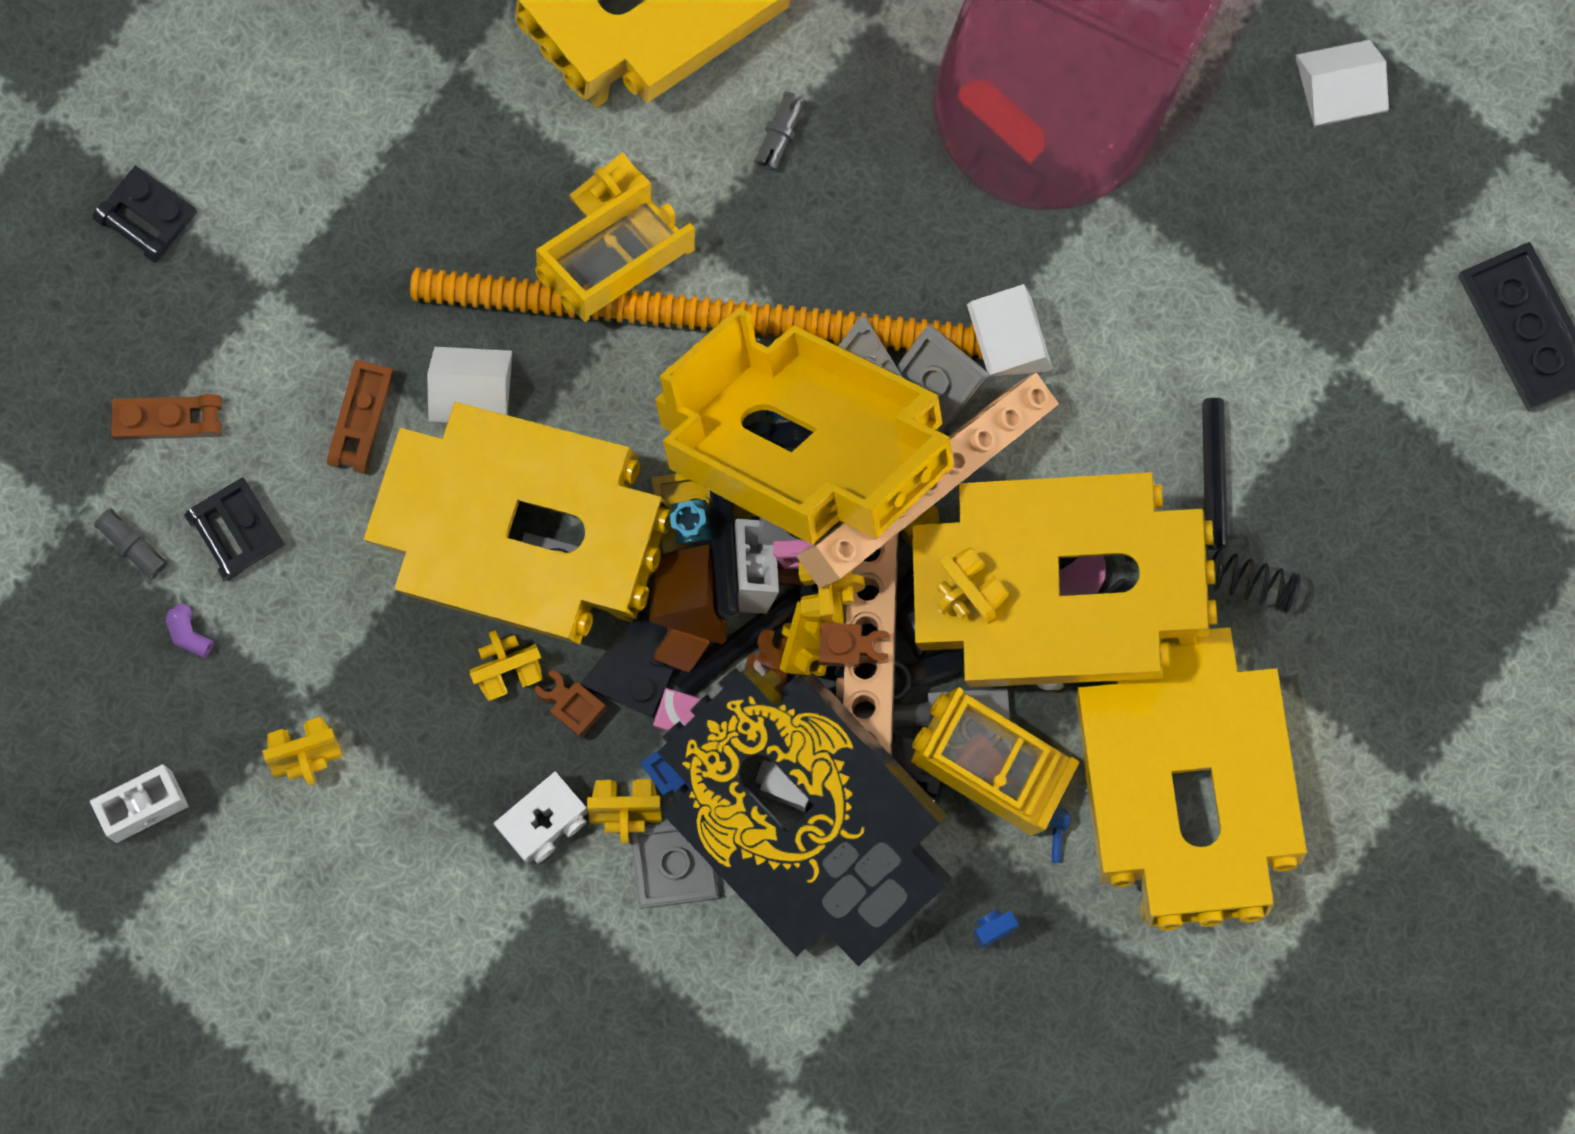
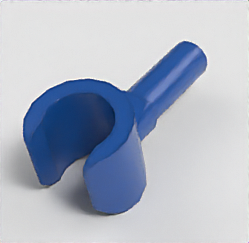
[1048,807,1070,863]

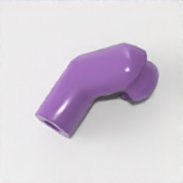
[165,604,213,658]

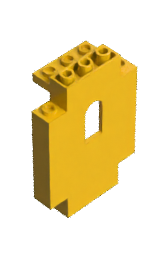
[515,0,790,108]
[655,307,954,545]
[363,401,672,645]
[912,472,1217,688]
[1075,627,1307,931]

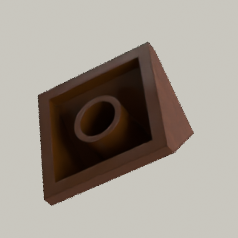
[650,544,727,644]

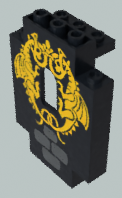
[658,665,952,967]

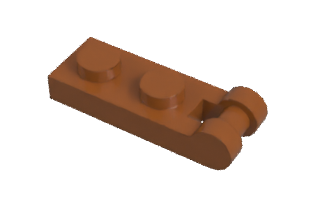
[327,359,394,474]
[111,394,222,440]

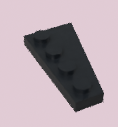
[580,597,676,718]

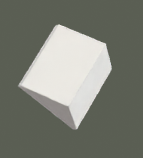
[1296,40,1389,127]
[967,284,1053,377]
[427,347,512,424]

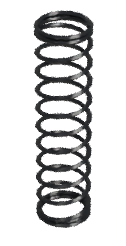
[1125,545,1300,614]

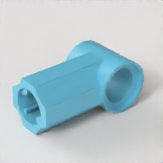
[670,500,711,544]

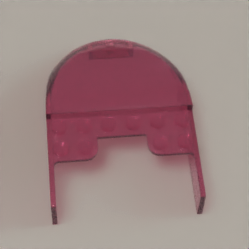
[933,0,1226,210]

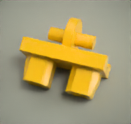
[569,152,646,217]
[937,547,1009,624]
[798,561,865,624]
[780,602,827,676]
[469,630,542,701]
[262,717,343,786]
[587,779,662,845]

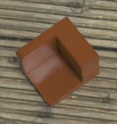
[654,628,709,673]

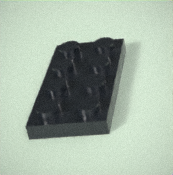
[1458,241,1575,412]

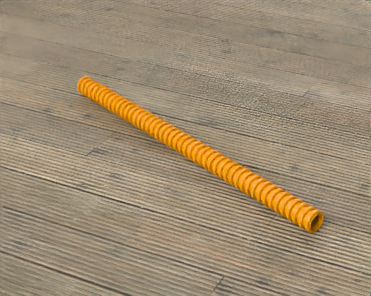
[410,267,983,360]

